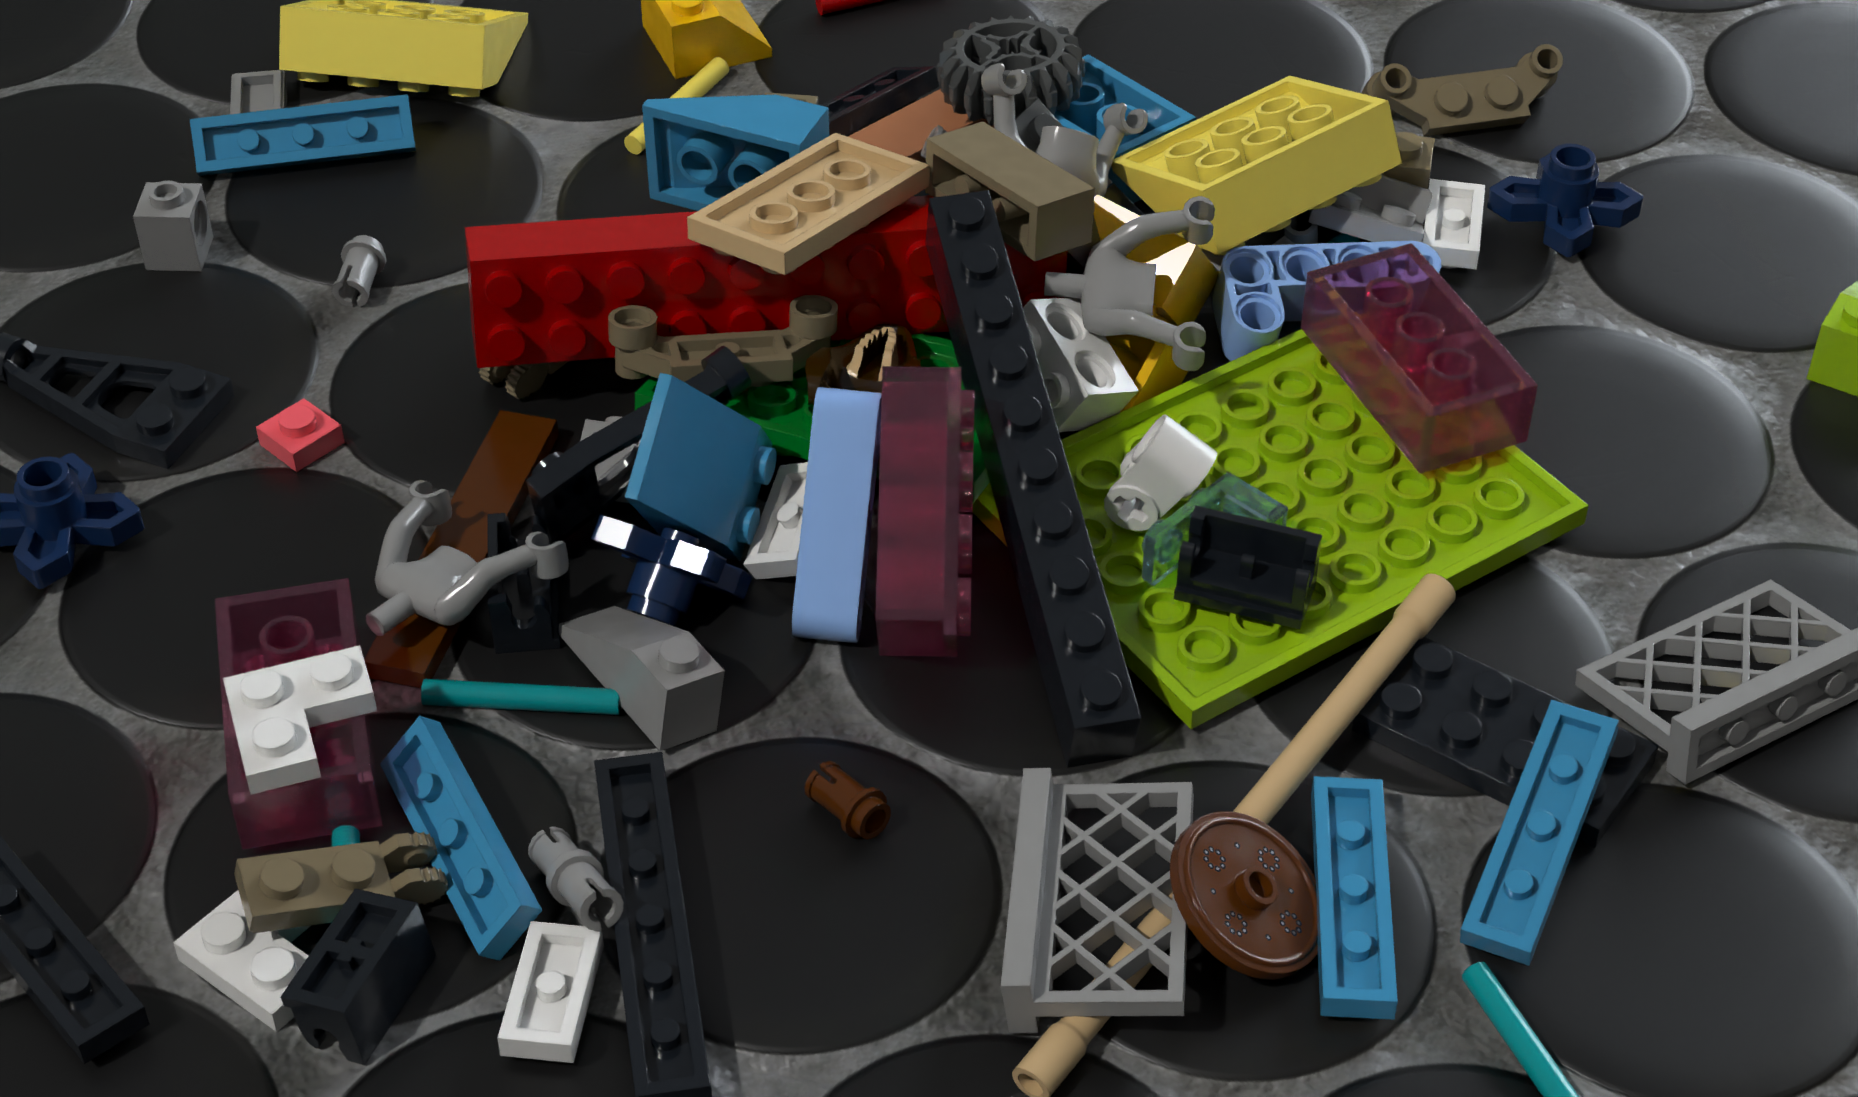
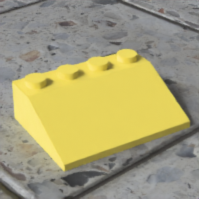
[279,0,528,97]
[1111,75,1402,255]

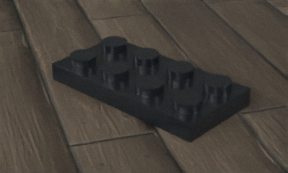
[1352,637,1659,848]

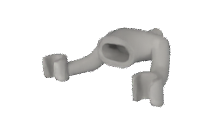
[981,63,1148,198]
[1044,196,1215,371]
[366,480,569,636]

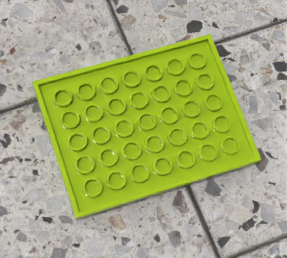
[963,308,1589,729]

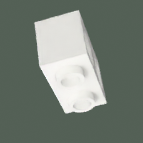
[1023,298,1139,432]

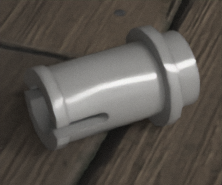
[332,235,387,307]

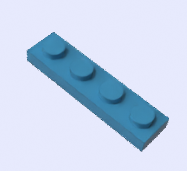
[190,94,416,176]
[1460,700,1619,966]
[380,715,542,961]
[1311,776,1398,1020]

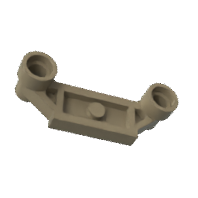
[1361,44,1563,136]
[608,295,838,387]

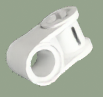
[1104,414,1217,531]

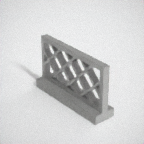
[1575,579,1858,785]
[1001,768,1194,1033]

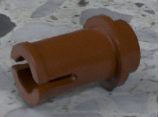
[805,761,891,840]

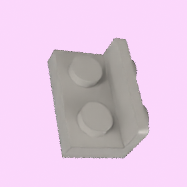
[1308,175,1432,242]

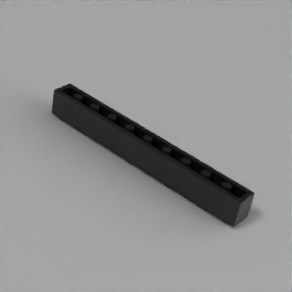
[925,190,1141,768]

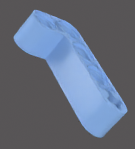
[1212,241,1441,361]
[792,387,888,643]

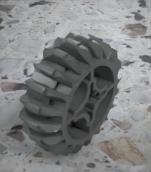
[937,15,1085,126]

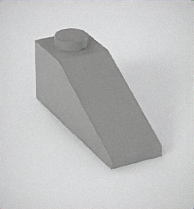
[558,606,725,751]

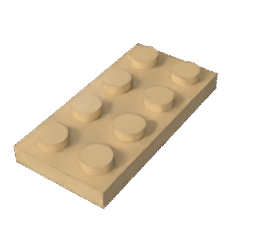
[687,133,930,275]

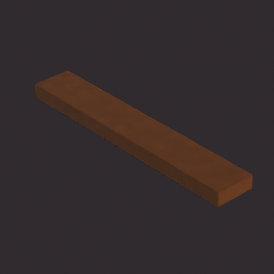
[364,410,559,688]

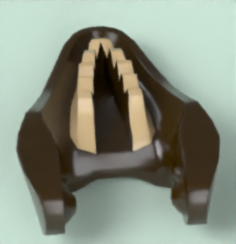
[805,323,921,419]

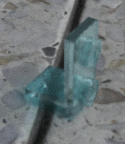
[1142,472,1288,586]

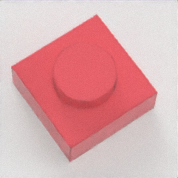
[256,398,345,472]

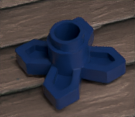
[1487,143,1643,257]
[0,453,144,589]
[591,515,753,626]

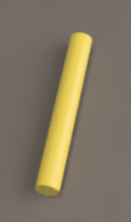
[624,57,729,155]

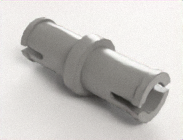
[528,827,624,931]

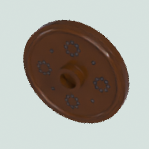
[1170,811,1318,980]

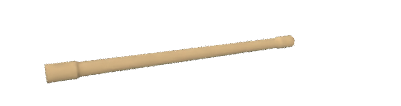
[1012,574,1456,1097]

